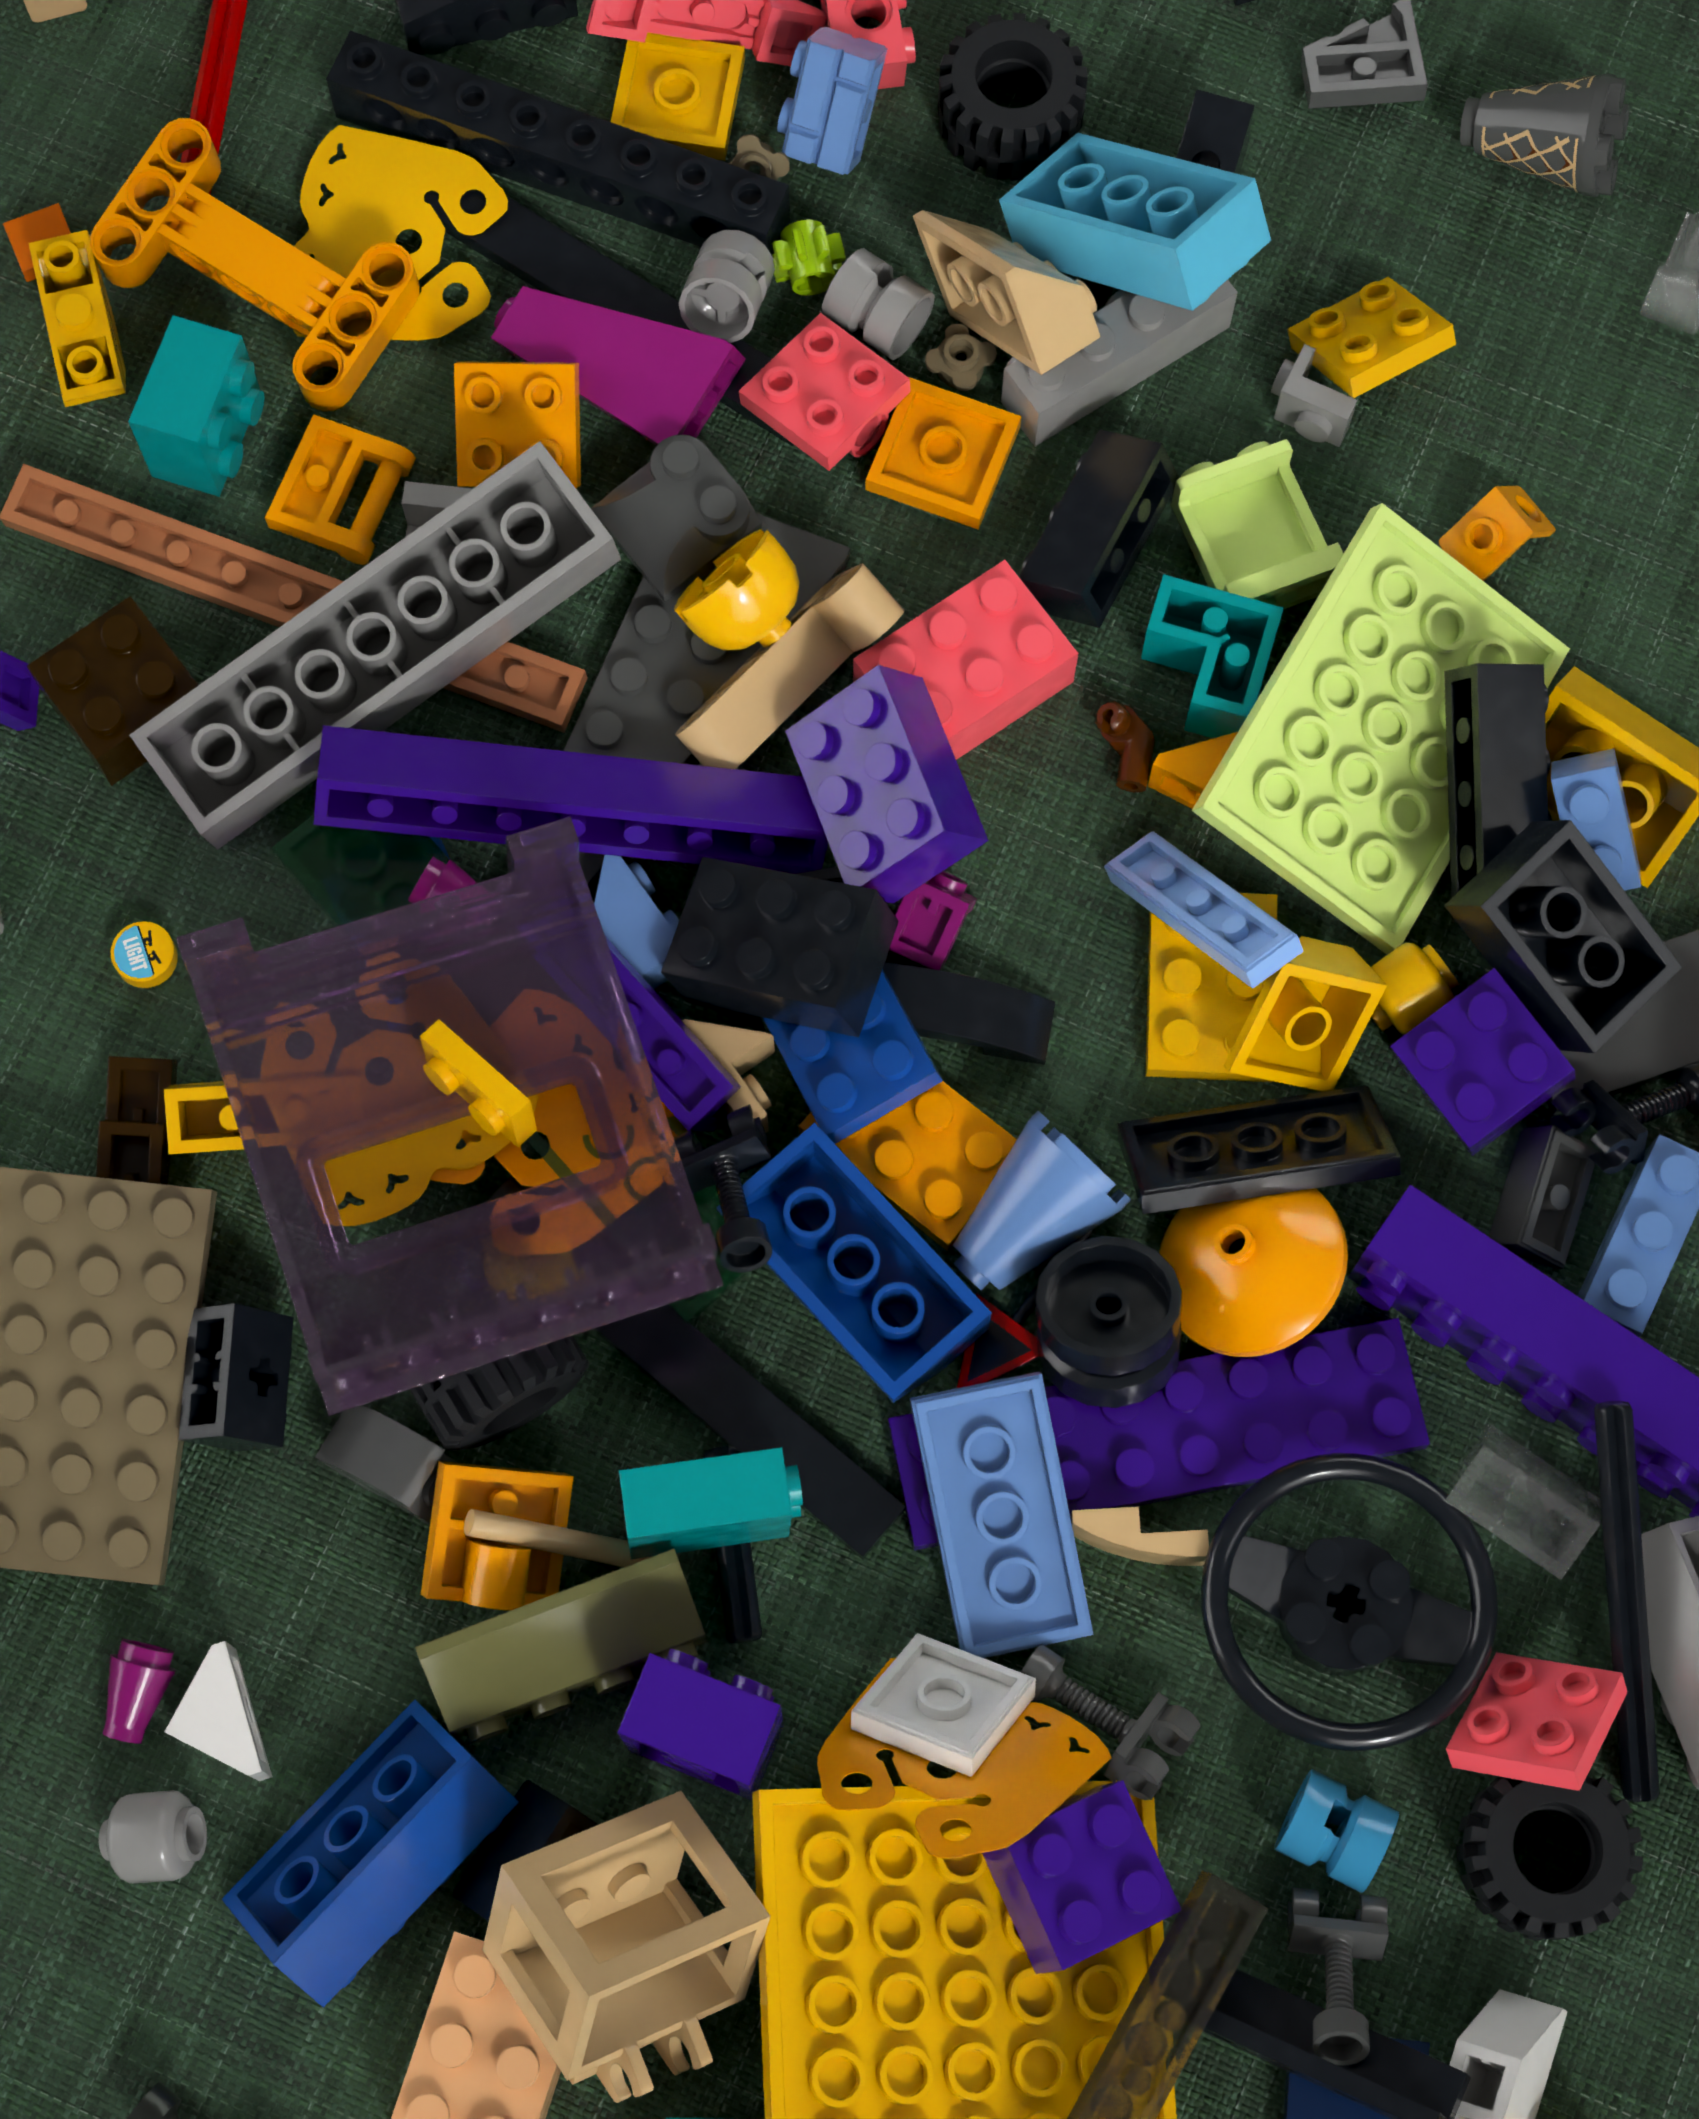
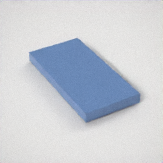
[909,1371,1094,1658]

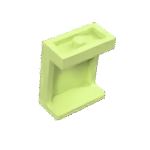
[1171,439,1344,609]

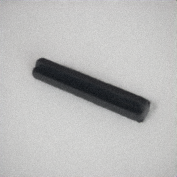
[704,1446,762,1644]

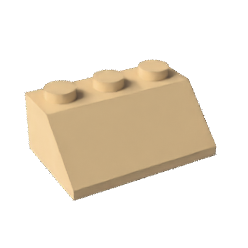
[913,210,1101,375]

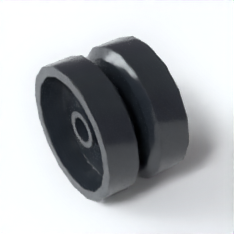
[1035,1236,1182,1408]

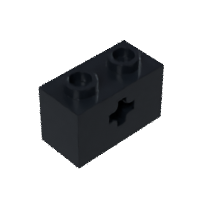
[178,1303,294,1451]

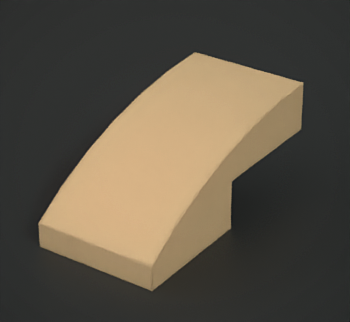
[1070,1506,1209,1566]

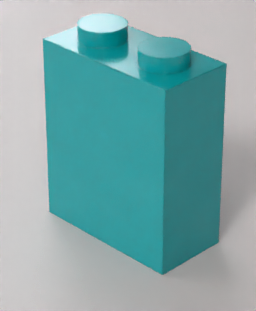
[619,1447,803,1560]

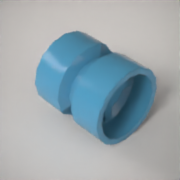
[1274,1769,1399,1893]

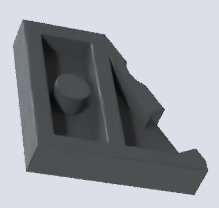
[1300,0,1428,109]

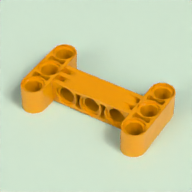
[90,118,419,411]

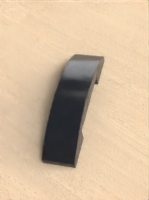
[883,963,1055,1065]

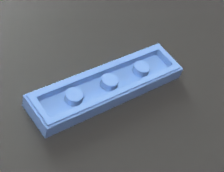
[1104,831,1304,989]

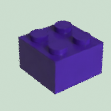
[1390,968,1575,1156]
[982,1780,1182,1974]

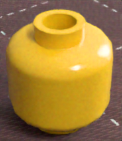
[1371,943,1459,1035]

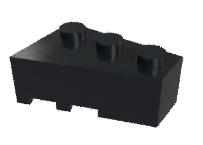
[394,0,578,55]

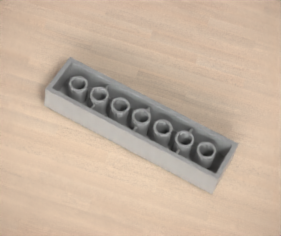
[129,441,621,850]

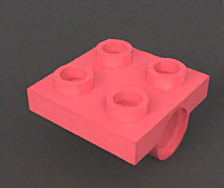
[739,313,911,471]
[1446,1652,1628,1791]

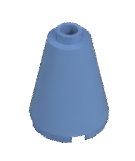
[953,1111,1131,1291]

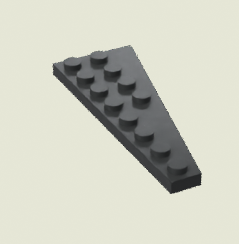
[496,513,850,935]

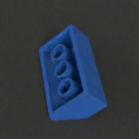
[717,1122,992,1403]
[222,1699,518,2007]

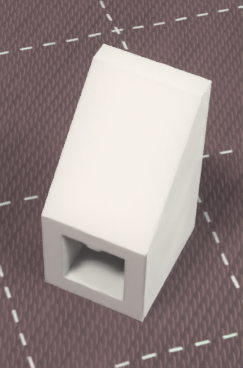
[1449,1989,1567,2119]

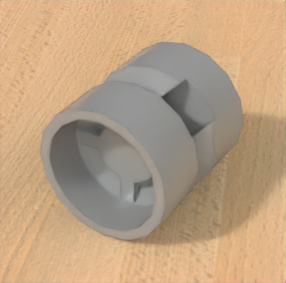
[679,230,775,343]
[822,248,935,360]

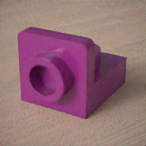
[889,871,977,971]

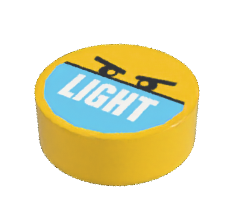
[111,921,178,988]

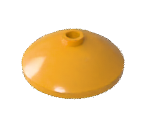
[1159,1188,1348,1357]

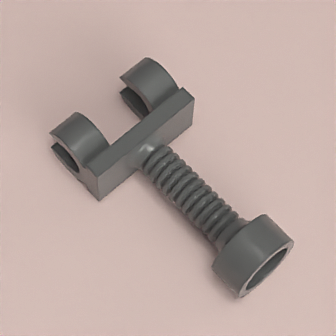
[1021,1644,1201,1800]
[1287,1887,1389,2065]

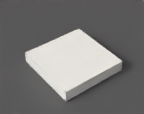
[851,1633,1036,1777]

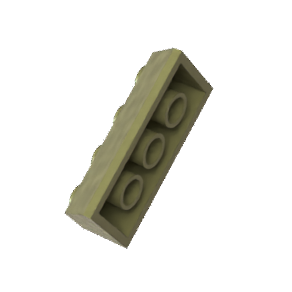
[415,1549,708,1744]

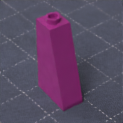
[491,286,746,446]

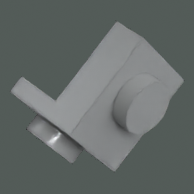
[1271,344,1357,447]

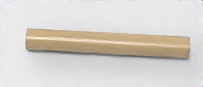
[464,1509,650,1567]

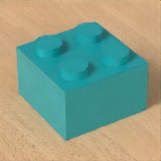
[128,315,265,497]

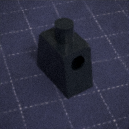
[1176,89,1255,174]

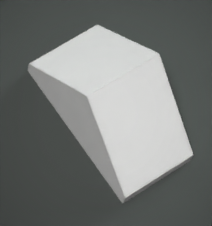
[165,1641,272,1781]

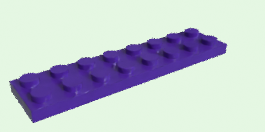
[888,1318,1430,1551]

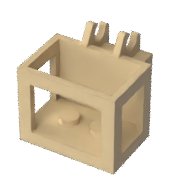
[482,1791,771,2103]

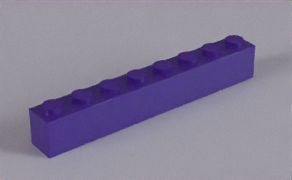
[313,725,828,874]

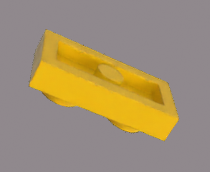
[420,1019,537,1147]

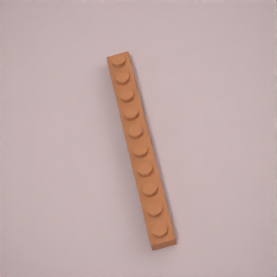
[0,464,588,733]

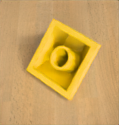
[1223,936,1387,1091]

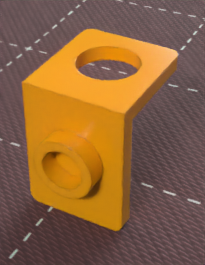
[1439,485,1556,581]

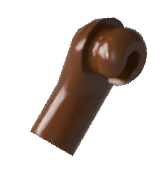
[1096,701,1155,793]

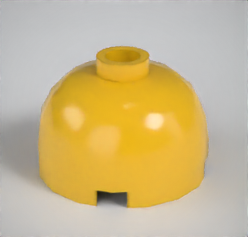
[674,529,800,650]

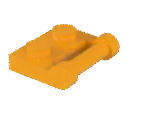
[265,414,416,565]

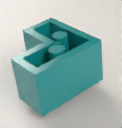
[1141,574,1284,738]

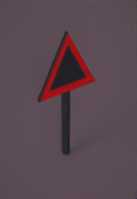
[957,1230,1092,1388]

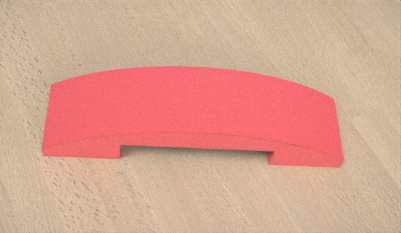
[586,0,827,67]

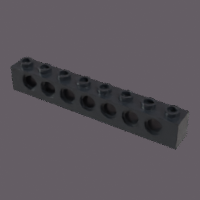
[326,31,790,255]

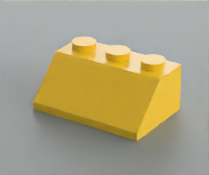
[1545,666,1699,888]

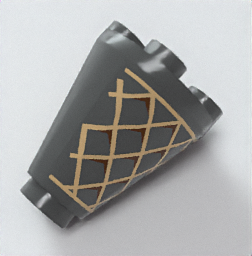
[1460,74,1630,197]

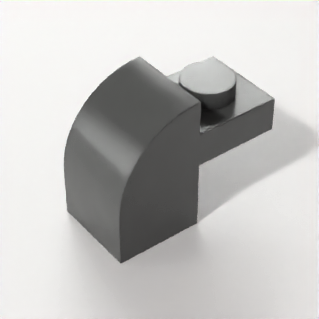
[314,1401,458,1526]

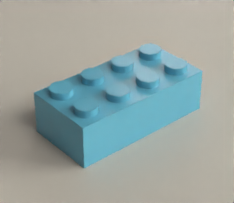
[999,133,1271,311]

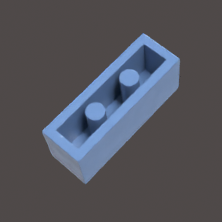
[1578,1134,1699,1337]

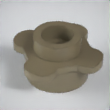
[728,134,790,181]
[925,324,997,391]

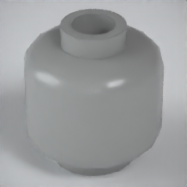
[99,1790,207,1884]

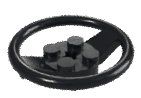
[1201,1453,1498,1751]

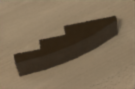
[96,1056,178,1185]

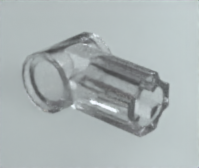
[1639,213,1699,336]

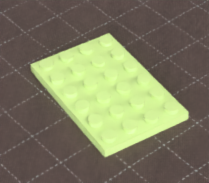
[1191,503,1570,954]

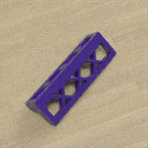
[522,901,741,1131]

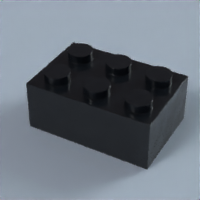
[1444,820,1682,1054]
[661,857,899,1038]

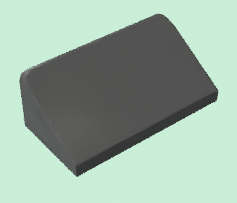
[1489,1125,1599,1269]

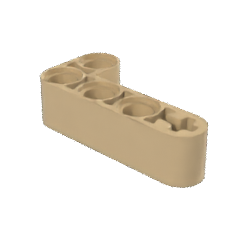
[675,563,905,769]

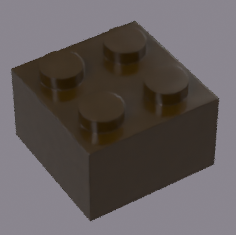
[27,596,198,786]

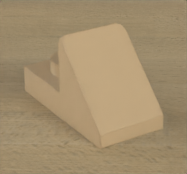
[682,1019,775,1132]

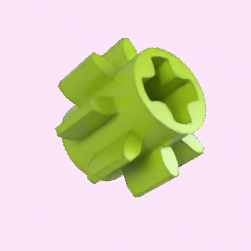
[772,219,846,296]

